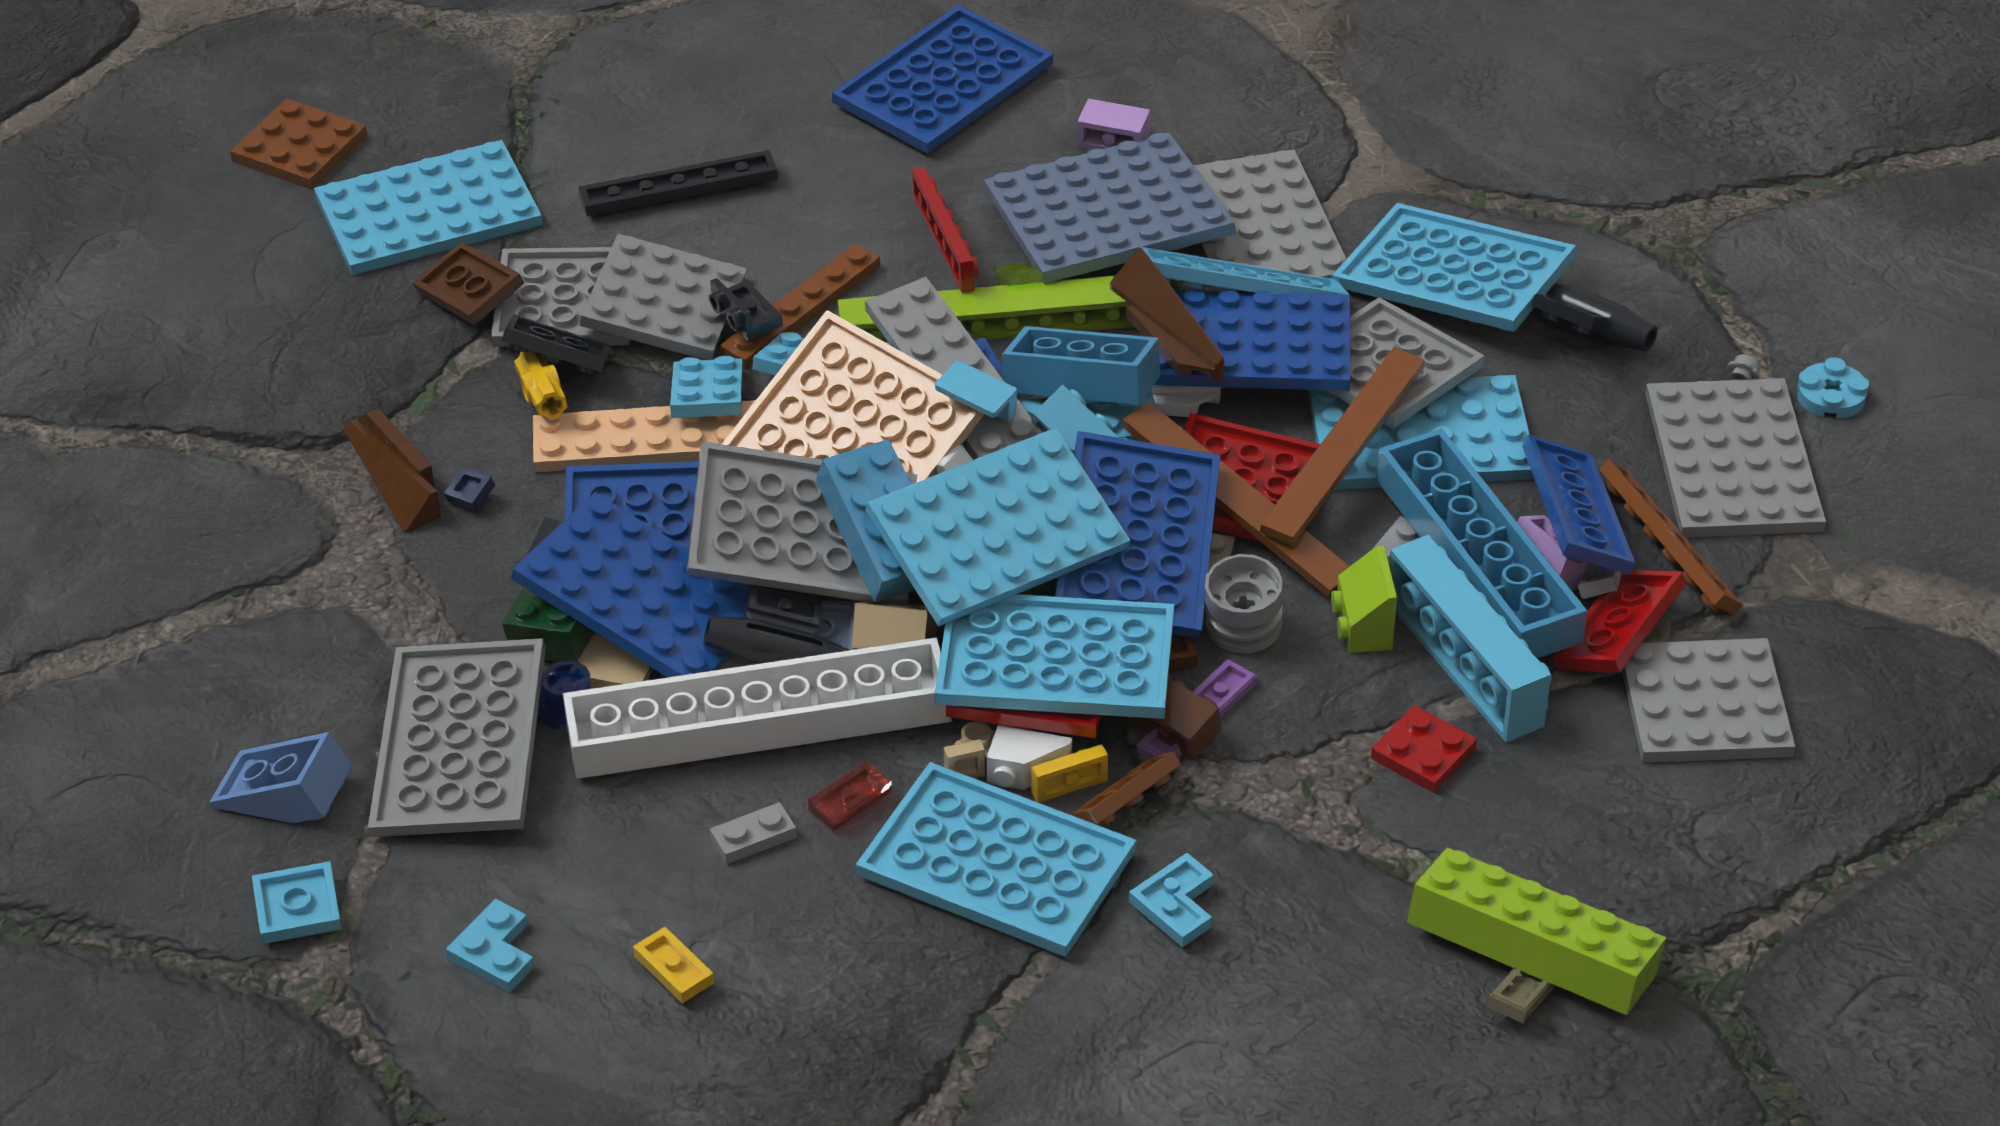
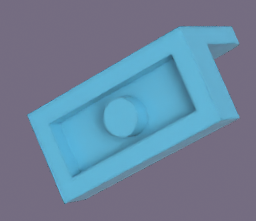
[935,360,1017,422]

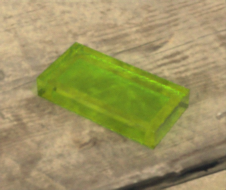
[993,263,1041,286]

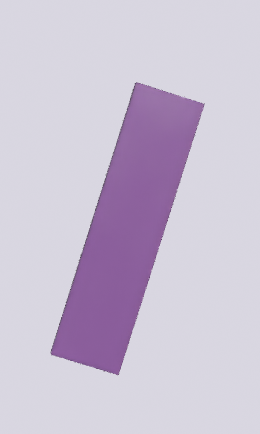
[1137,659,1258,759]

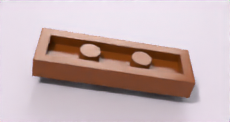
[1072,751,1181,827]

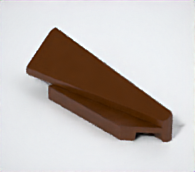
[1110,248,1224,382]
[344,408,441,532]

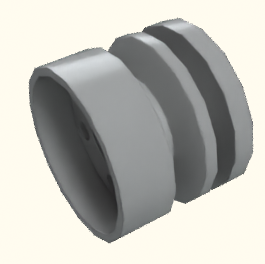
[1205,554,1283,654]

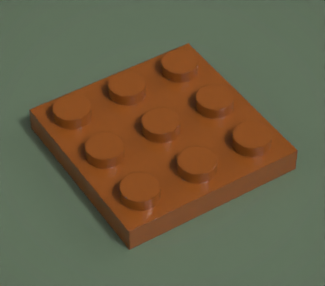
[230,98,367,189]

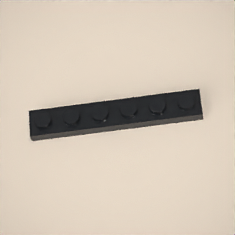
[578,150,778,217]

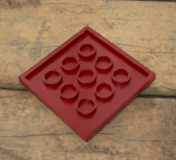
[1184,413,1320,542]

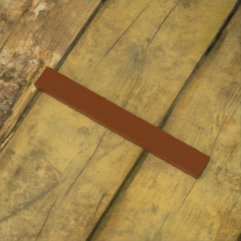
[1260,347,1425,546]
[1122,401,1350,598]

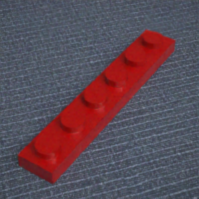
[912,167,979,292]

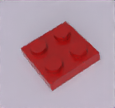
[1370,705,1477,793]

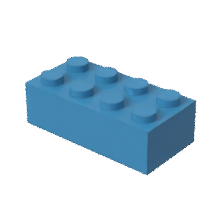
[1002,326,1160,407]
[816,439,915,603]

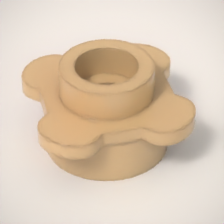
[955,721,995,758]

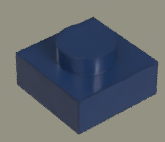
[444,467,495,511]

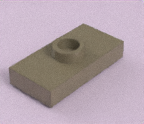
[1486,968,1556,1023]

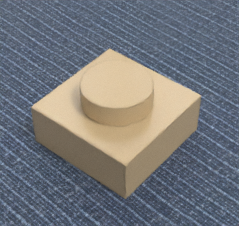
[944,739,985,778]

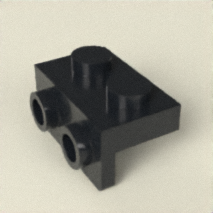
[709,278,783,341]

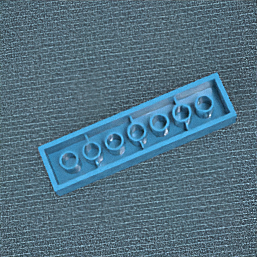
[1376,428,1587,658]

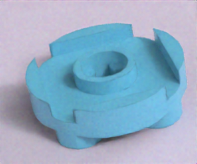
[1797,357,1869,418]

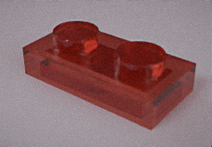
[808,761,892,831]

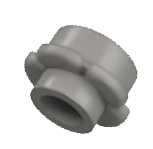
[1727,355,1761,380]

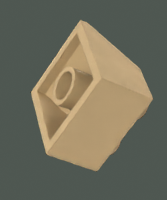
[851,601,938,649]

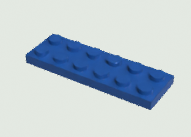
[1522,435,1635,575]

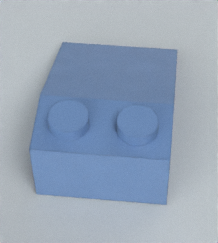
[209,732,353,824]

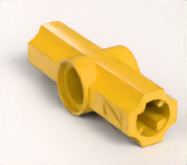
[514,350,568,421]

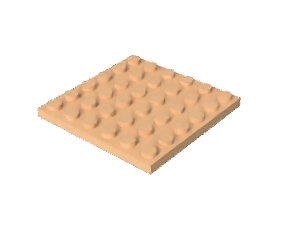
[722,310,985,482]

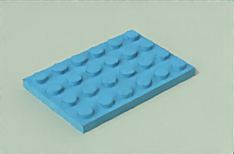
[314,140,543,275]
[1332,203,1577,332]
[1308,375,1535,490]
[865,427,1131,627]
[935,594,1174,719]
[856,762,1136,957]

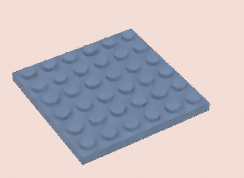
[984,132,1236,284]

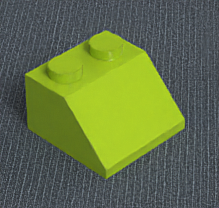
[1331,545,1397,653]

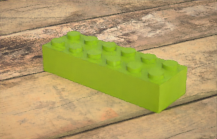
[1406,847,1666,1015]

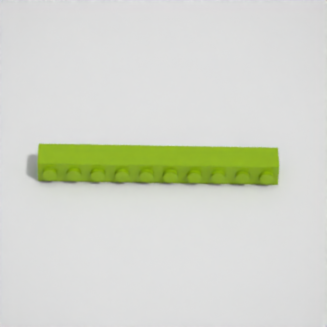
[838,276,1180,343]

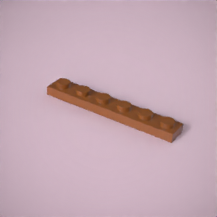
[720,243,880,370]
[1599,459,1743,616]

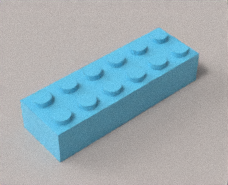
[1389,535,1551,743]

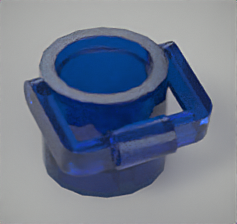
[537,660,592,729]

